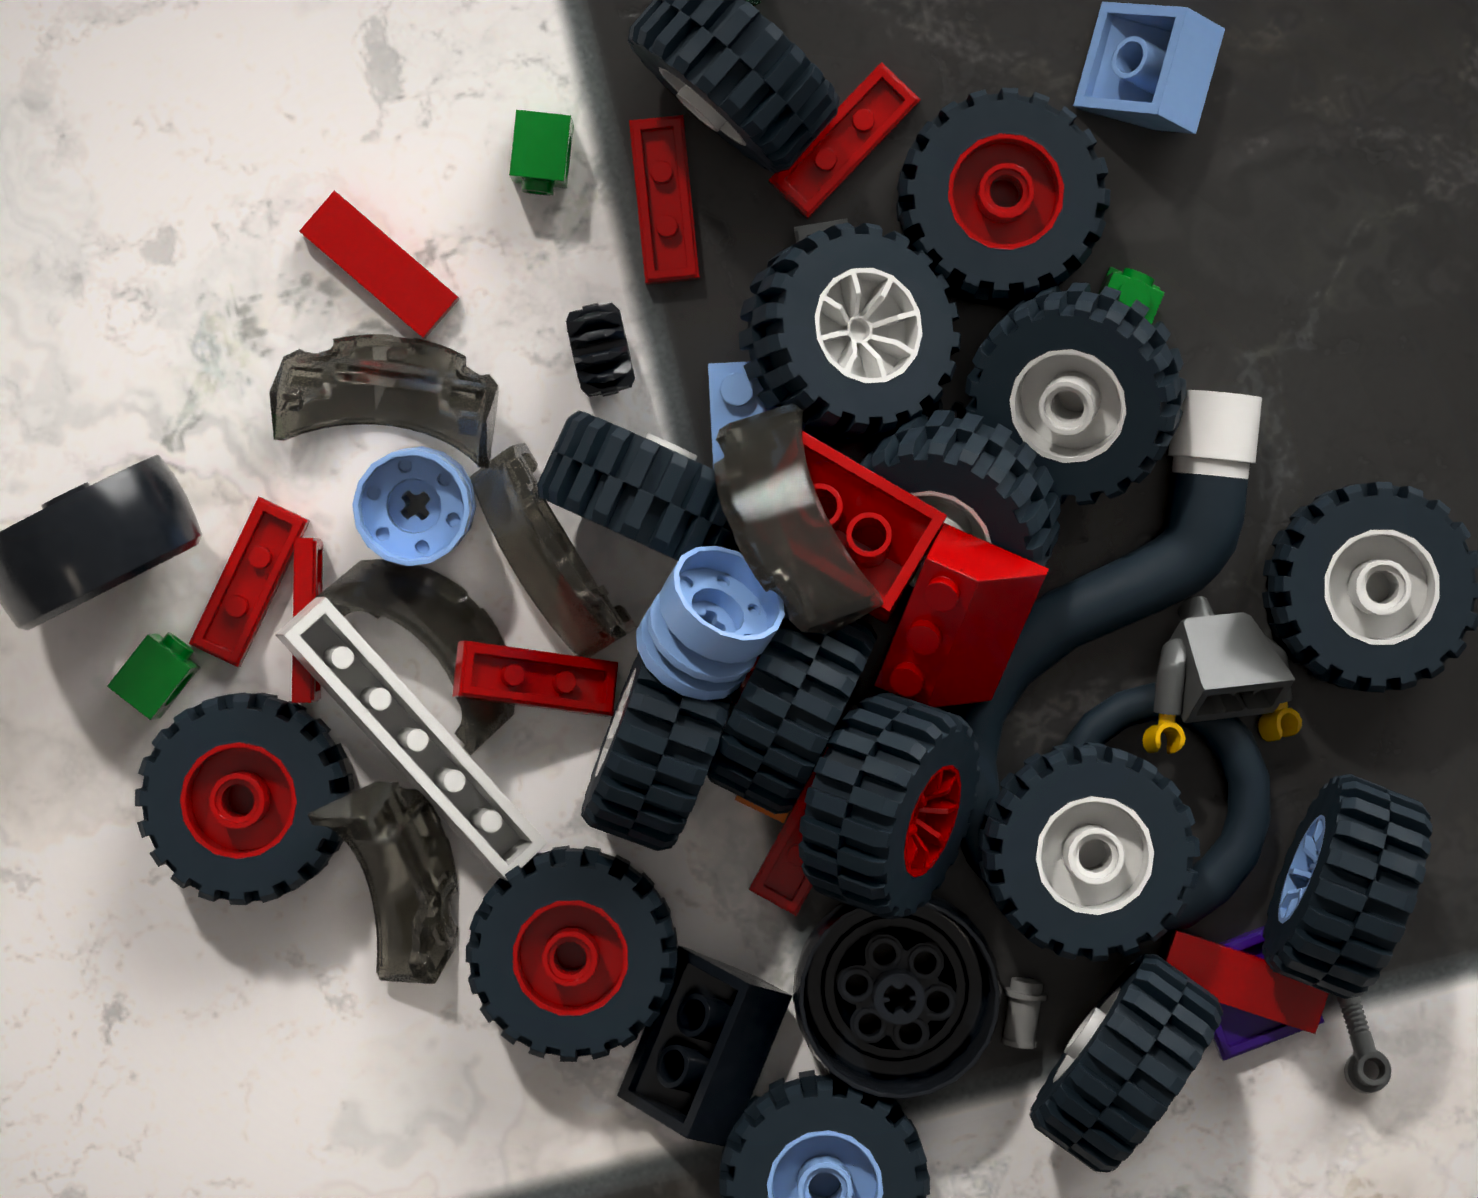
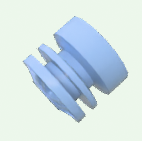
[352,446,477,566]
[636,546,785,701]

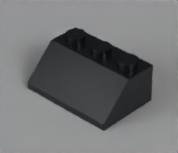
[617,945,792,1147]

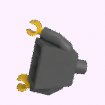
[1142,596,1302,754]

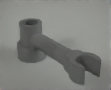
[1337,996,1391,1094]

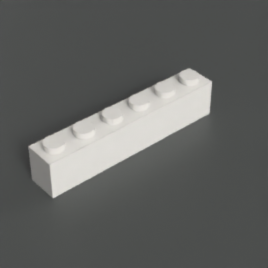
[275,597,548,881]

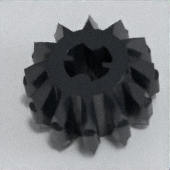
[566,303,635,397]

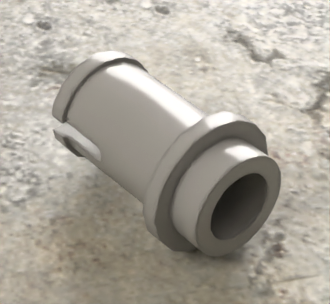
[1001,977,1047,1049]

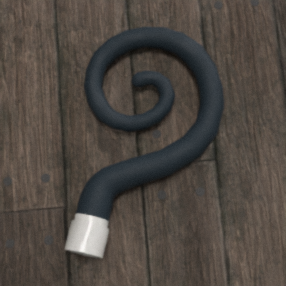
[949,390,1271,942]

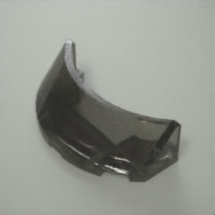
[269,334,499,469]
[714,403,884,634]
[470,443,637,658]
[317,559,515,756]
[308,781,458,984]

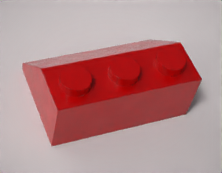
[742,430,947,623]
[875,523,1049,707]

